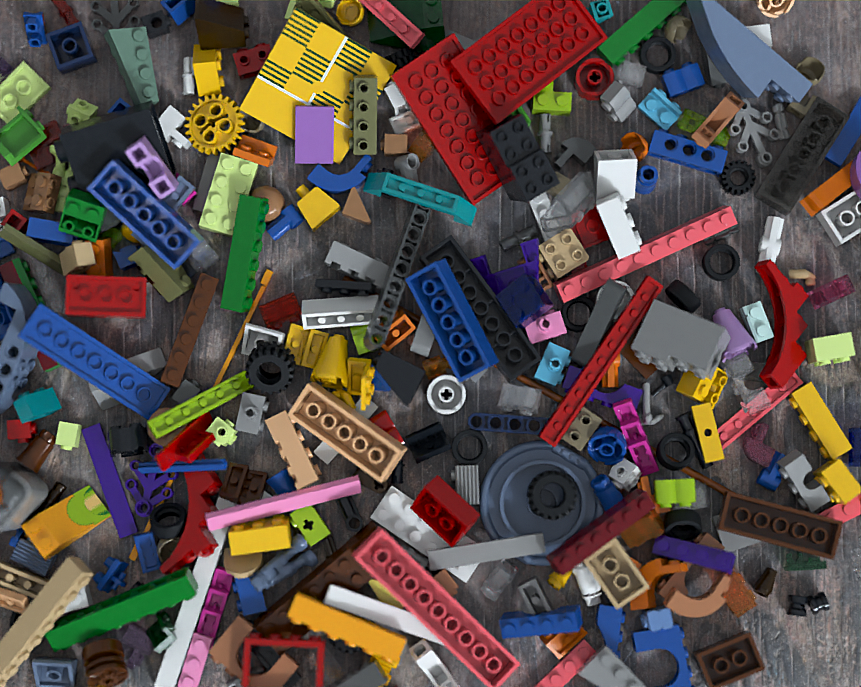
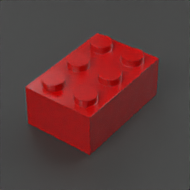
[410,475,480,548]

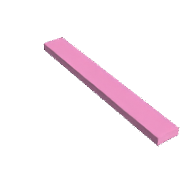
[205,475,362,531]

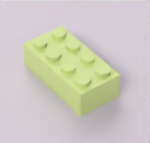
[199,152,259,238]

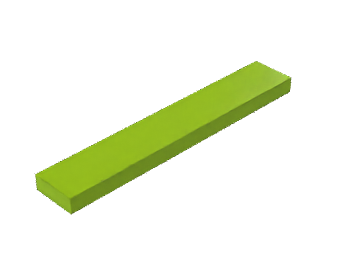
[147,370,254,439]

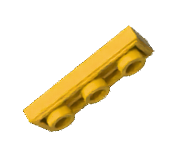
[691,402,725,463]

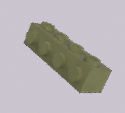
[349,75,377,155]

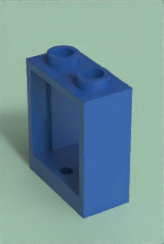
[26,217,85,247]

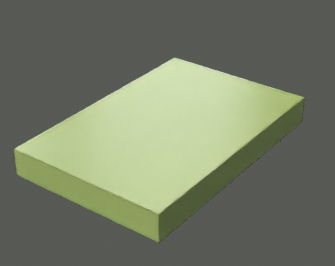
[0,61,51,124]

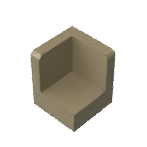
[785,95,816,119]

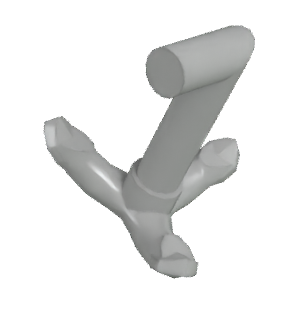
[640,383,664,425]

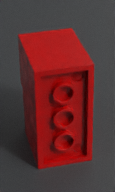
[65,275,147,319]

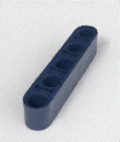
[467,413,550,435]

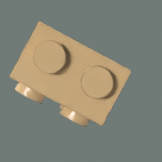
[539,228,589,282]

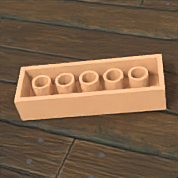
[287,382,408,483]

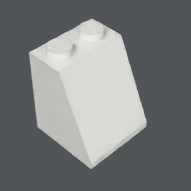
[594,149,637,201]

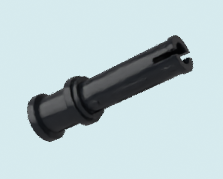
[675,411,713,470]

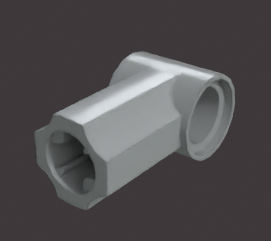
[394,153,420,183]

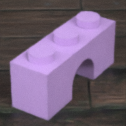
[125,135,179,200]

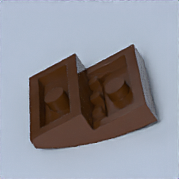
[219,462,269,505]

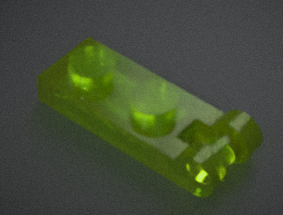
[677,108,734,148]

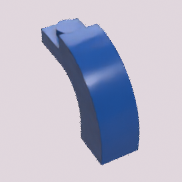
[307,155,373,195]

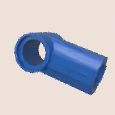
[265,204,304,241]
[756,451,786,492]

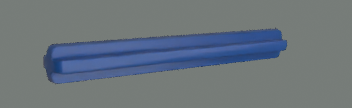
[138,458,227,474]

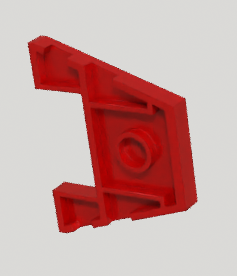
[568,204,610,274]

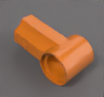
[601,352,620,388]

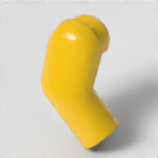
[331,388,357,409]

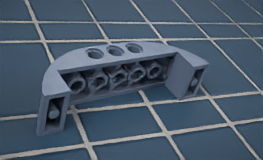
[0,282,39,415]

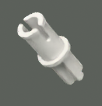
[182,57,195,95]

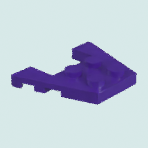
[470,238,539,308]

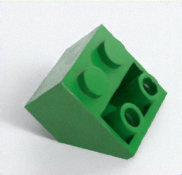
[58,188,108,243]

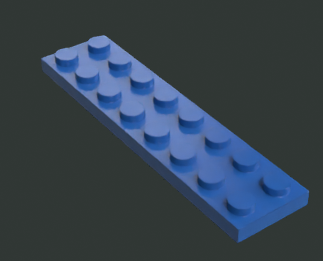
[17,303,171,421]

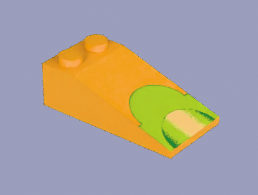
[21,485,111,561]

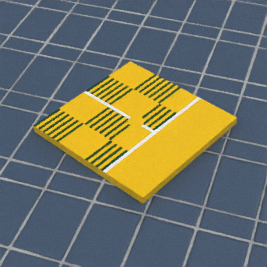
[239,7,397,165]

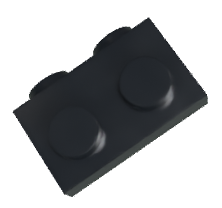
[405,421,452,464]

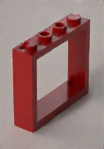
[242,633,326,687]

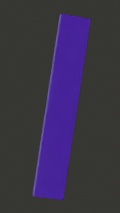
[81,423,139,538]

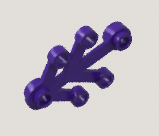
[125,443,179,517]

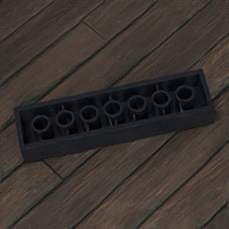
[420,235,542,384]

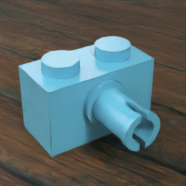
[533,342,571,387]

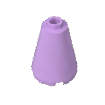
[712,307,758,363]

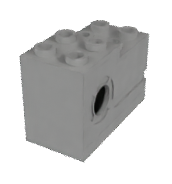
[631,299,731,380]

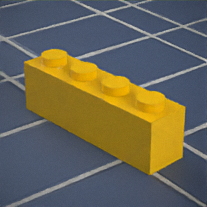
[788,382,852,460]

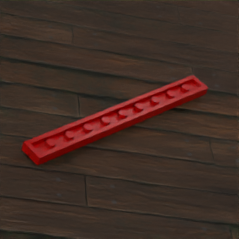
[538,275,664,447]

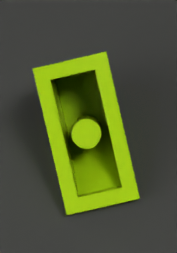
[349,325,378,357]

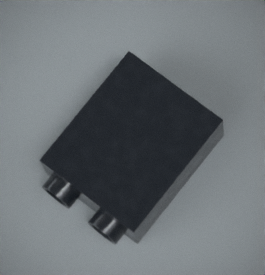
[54,100,177,194]

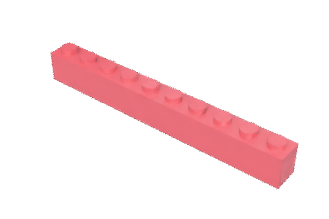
[552,205,738,303]

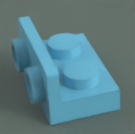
[637,87,682,130]

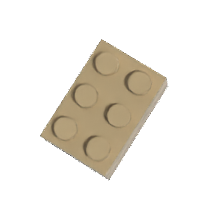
[584,537,650,610]

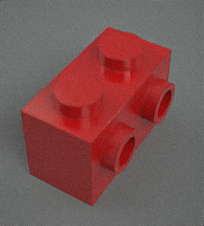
[233,43,271,80]

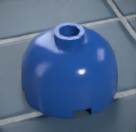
[587,426,627,465]

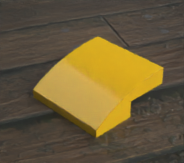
[284,323,329,369]

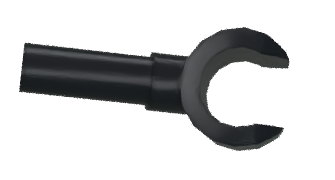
[651,374,673,397]

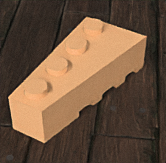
[265,410,322,490]

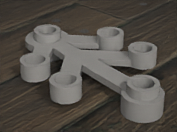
[728,98,780,168]

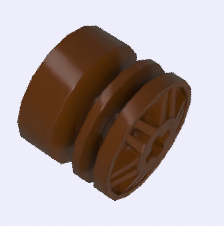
[81,638,129,687]

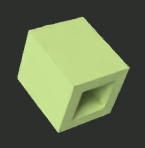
[55,421,82,451]

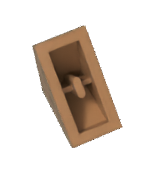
[342,187,371,225]

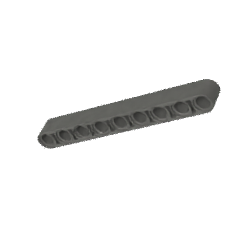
[363,202,432,351]

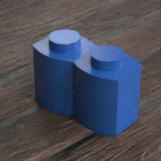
[660,62,706,100]

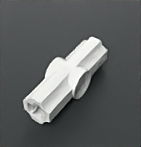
[755,216,784,273]

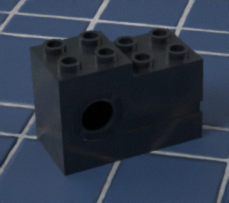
[476,114,560,202]

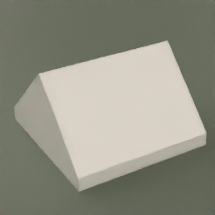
[241,323,286,356]

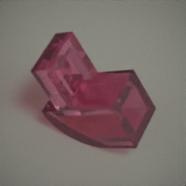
[807,274,856,310]
[743,422,776,467]

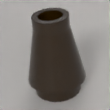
[753,567,778,598]

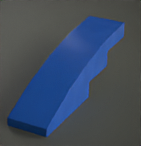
[823,96,861,168]

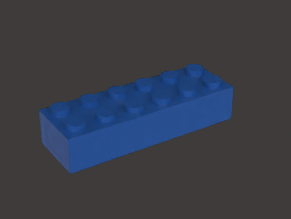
[87,159,204,270]
[405,259,499,383]

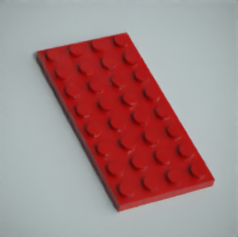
[448,0,608,126]
[390,33,502,206]

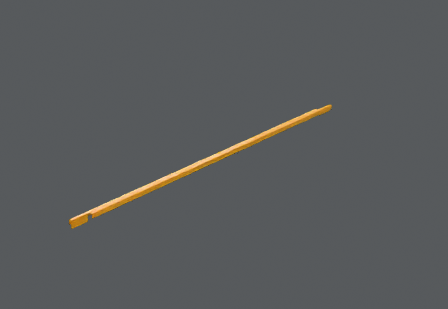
[129,269,274,561]

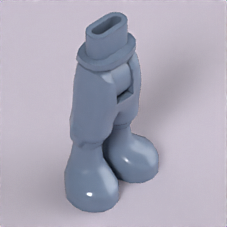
[250,533,319,593]

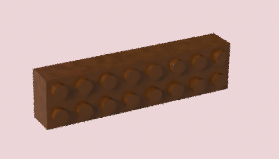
[253,520,378,656]

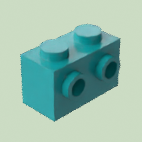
[13,387,62,424]

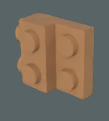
[23,172,62,214]

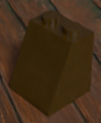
[195,0,250,50]

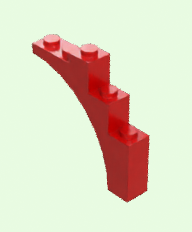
[754,259,809,389]
[159,453,223,575]

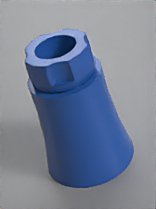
[635,165,658,194]
[266,467,297,512]
[590,474,625,512]

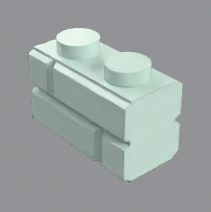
[739,301,774,344]

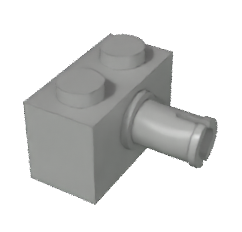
[235,392,270,435]

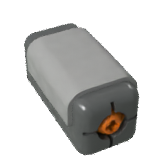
[0,461,49,531]

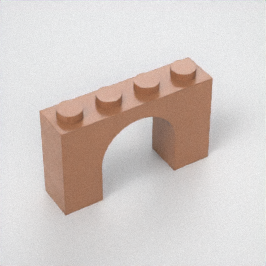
[208,614,300,687]

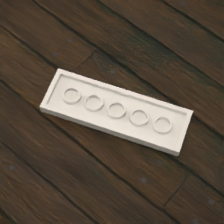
[370,486,479,583]

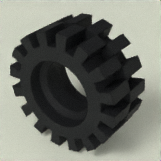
[384,47,416,71]
[719,160,756,196]

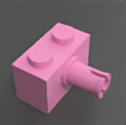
[523,309,567,345]

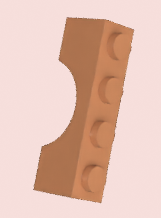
[656,532,725,599]

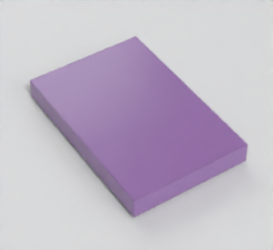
[295,105,334,164]

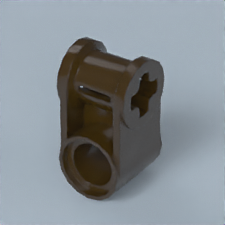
[352,467,389,493]

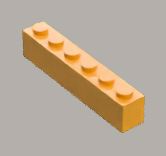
[287,591,407,663]

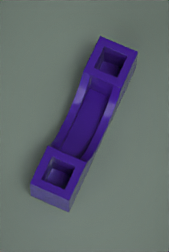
[561,365,643,410]
[652,534,736,575]

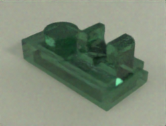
[784,552,827,571]

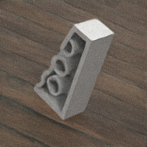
[325,241,402,291]
[576,644,646,687]

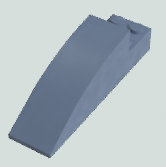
[686,0,813,103]

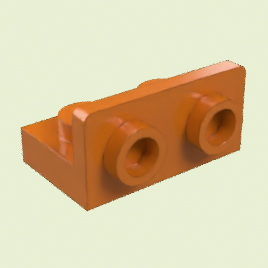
[232,134,278,167]
[539,626,588,660]

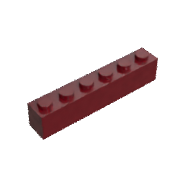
[545,488,656,576]

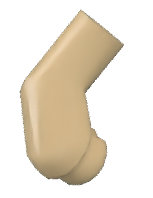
[789,269,816,286]

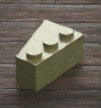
[128,245,194,302]

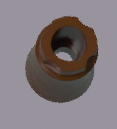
[16,429,56,474]

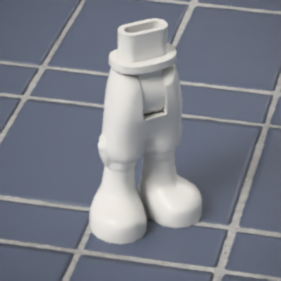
[572,562,602,606]

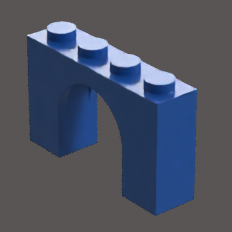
[631,623,695,687]

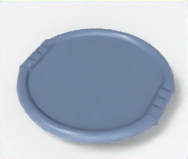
[479,440,604,566]

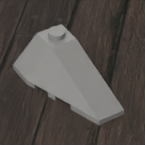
[88,347,166,411]

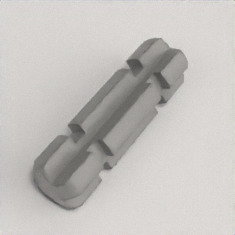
[772,103,790,141]

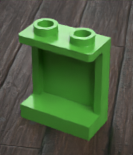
[0,106,47,166]

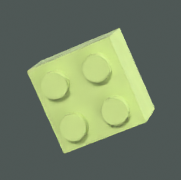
[804,332,855,367]

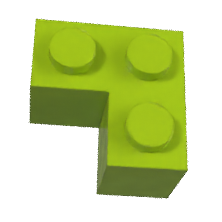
[532,81,572,116]

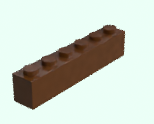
[160,273,219,388]

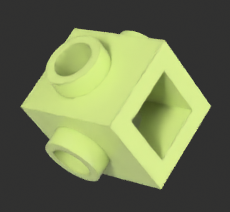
[66,98,98,124]
[206,416,238,447]

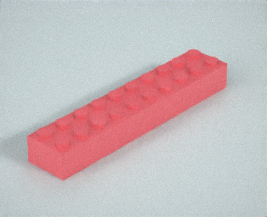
[352,526,521,687]

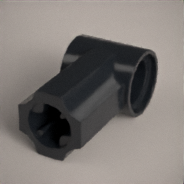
[335,495,364,532]

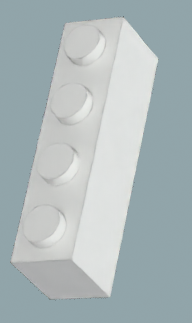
[302,295,380,329]

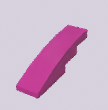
[613,397,659,477]
[197,565,234,649]

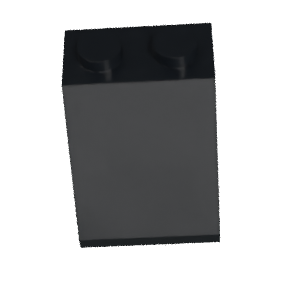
[373,350,426,407]

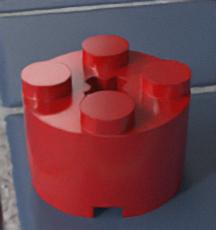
[574,58,614,101]

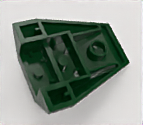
[366,0,445,53]

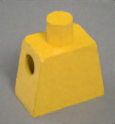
[296,184,341,232]

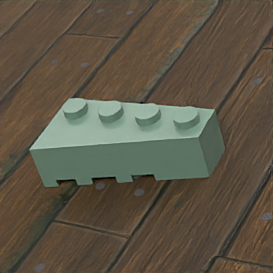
[104,27,159,106]

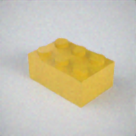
[228,514,292,556]

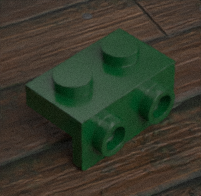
[146,611,177,654]

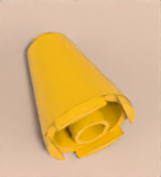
[310,334,348,389]

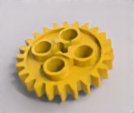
[184,93,246,156]

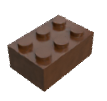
[692,630,766,687]

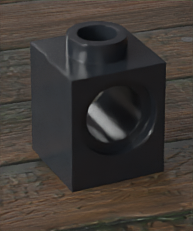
[141,10,172,39]

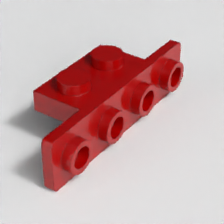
[155,412,216,471]

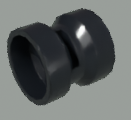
[786,595,808,617]

